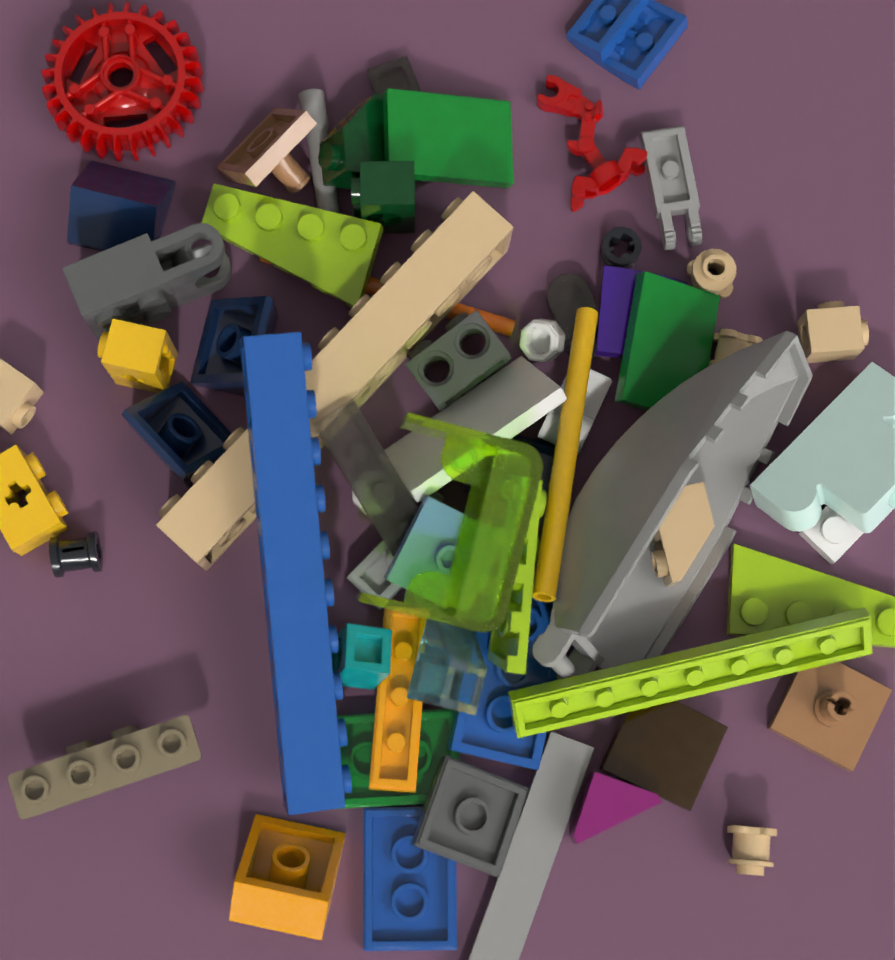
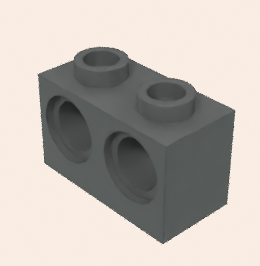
[405,310,512,411]

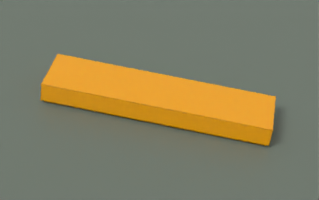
[369,605,430,793]

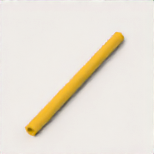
[532,307,598,602]

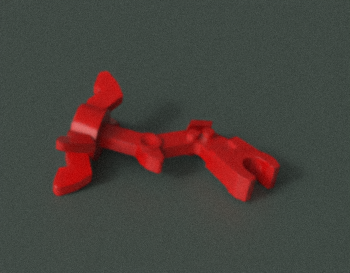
[537,75,648,212]

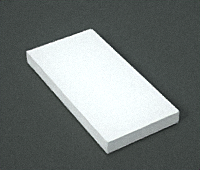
[377,356,567,503]

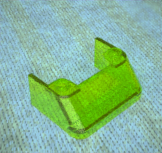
[355,412,543,632]

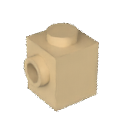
[797,301,869,363]
[0,358,44,435]

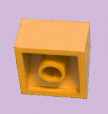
[229,814,346,941]

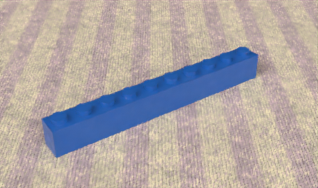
[239,332,352,815]

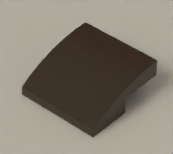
[600,701,728,812]

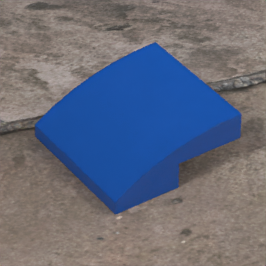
[566,0,688,90]

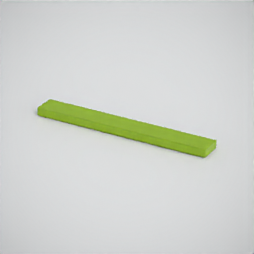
[508,608,873,739]

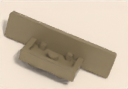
[8,715,202,819]

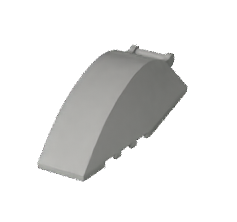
[532,331,813,680]

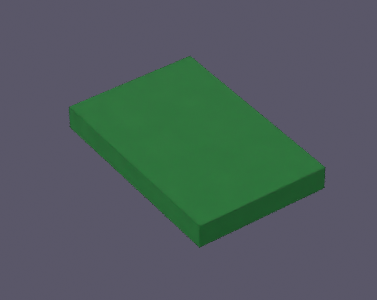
[383,88,514,188]
[614,271,720,411]
[337,708,460,809]

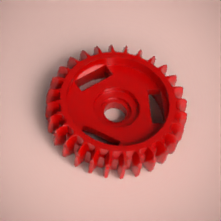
[41,1,204,162]

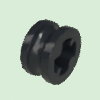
[600,227,642,269]

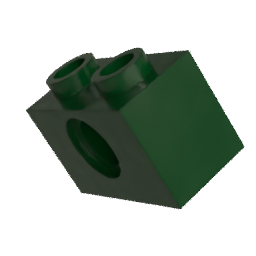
[351,161,415,234]

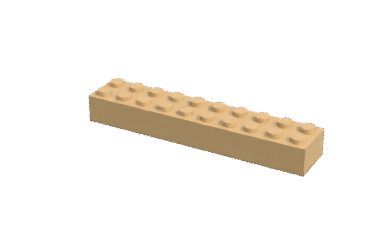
[156,191,514,571]

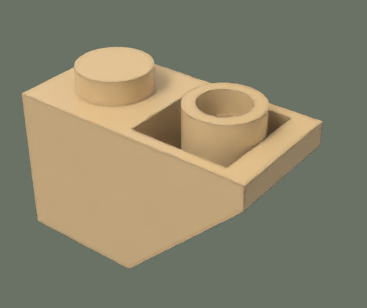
[651,482,715,587]

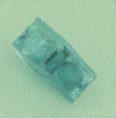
[406,608,487,715]

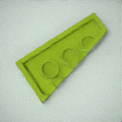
[202,183,384,308]
[487,476,546,675]
[727,544,895,648]

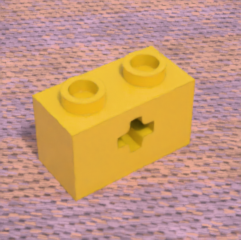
[97,318,178,393]
[0,445,69,556]

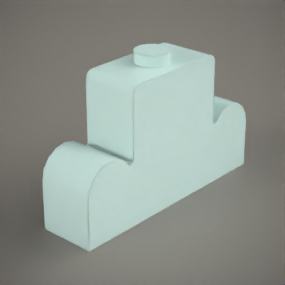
[750,362,895,533]

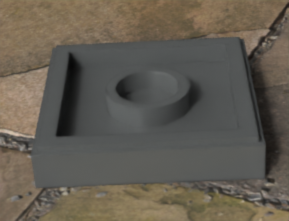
[410,756,529,877]

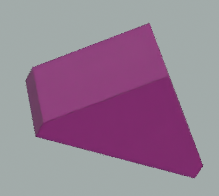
[570,772,662,844]

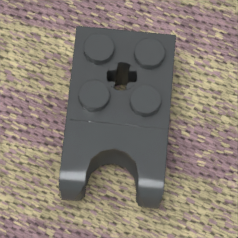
[62,223,232,341]

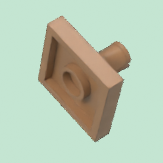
[216,108,317,194]
[767,662,892,772]

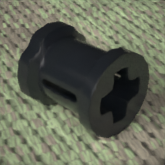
[49,531,103,578]

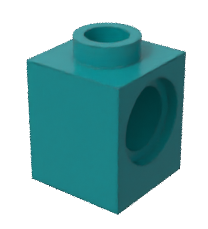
[331,623,392,690]

